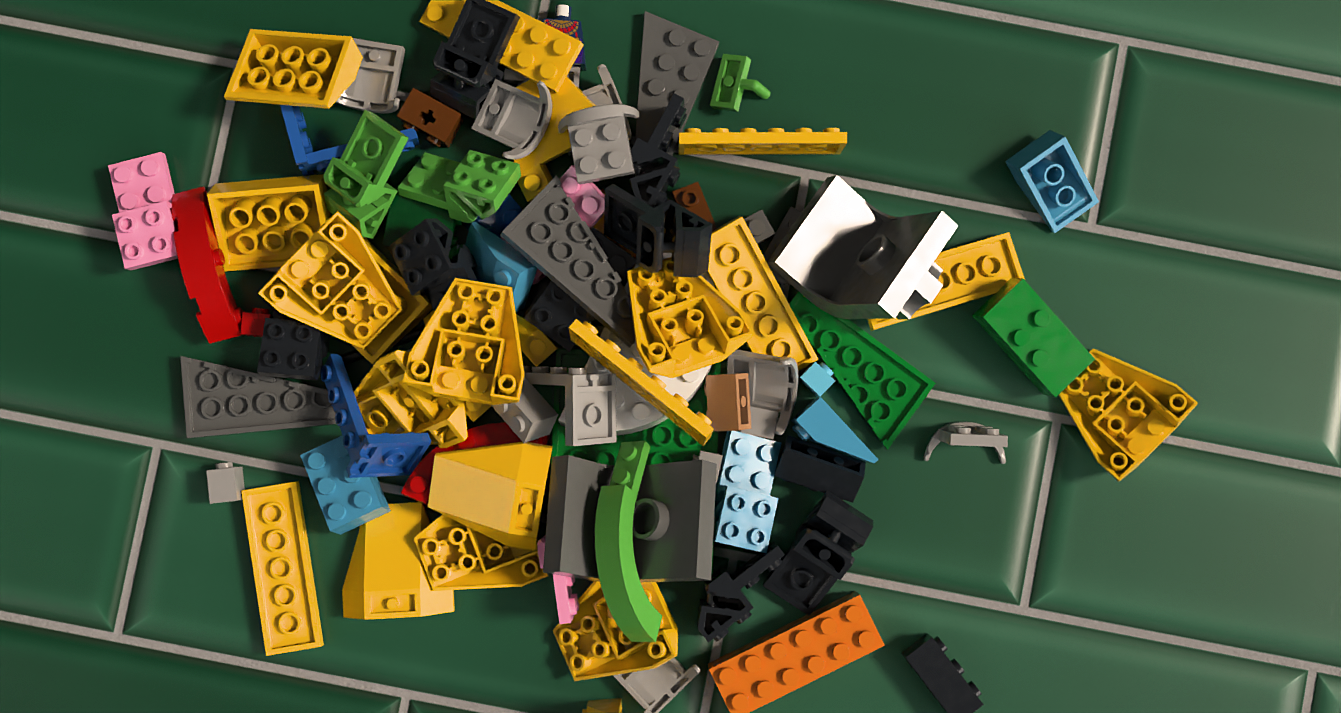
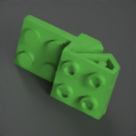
[323,110,409,239]
[398,150,521,223]

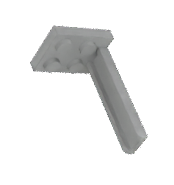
[523,366,616,446]

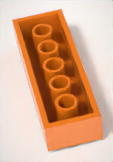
[708,591,885,713]

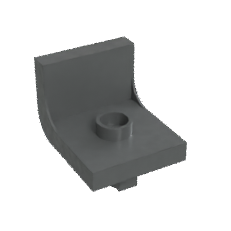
[767,175,958,320]
[543,455,717,583]

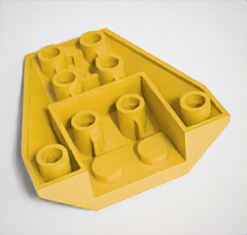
[258,211,403,349]
[627,257,753,378]
[403,278,525,405]
[1059,348,1198,482]
[428,442,553,551]
[342,502,455,620]
[413,514,549,591]
[553,581,678,681]

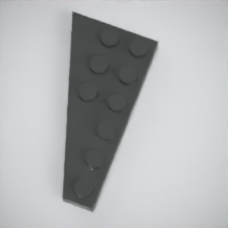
[632,11,719,178]
[500,175,635,348]
[180,356,336,438]

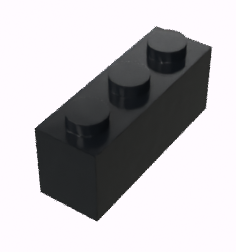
[774,435,866,503]
[901,633,984,713]

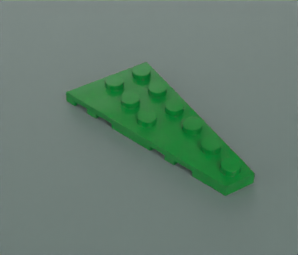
[789,291,936,450]

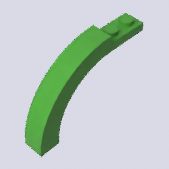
[595,441,662,642]

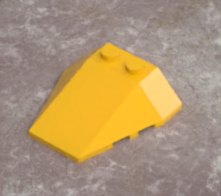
[354,350,468,448]

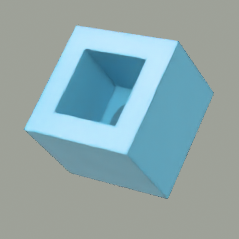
[798,362,835,397]

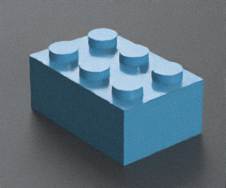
[300,436,391,535]

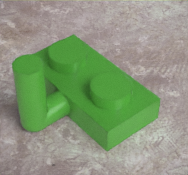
[710,54,770,112]

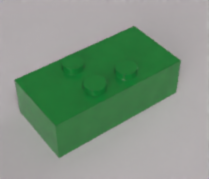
[972,278,1095,398]

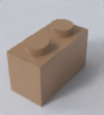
[704,373,752,431]

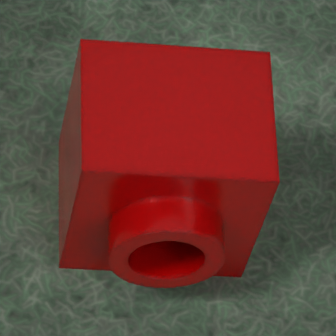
[241,308,272,337]

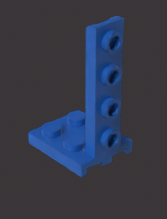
[280,105,419,176]
[321,354,431,478]

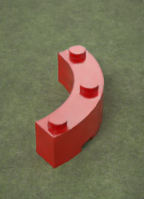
[171,186,243,344]
[401,422,550,505]

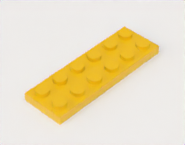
[419,0,584,93]
[679,128,847,155]
[707,216,818,371]
[867,232,1025,331]
[569,319,714,446]
[241,481,324,656]

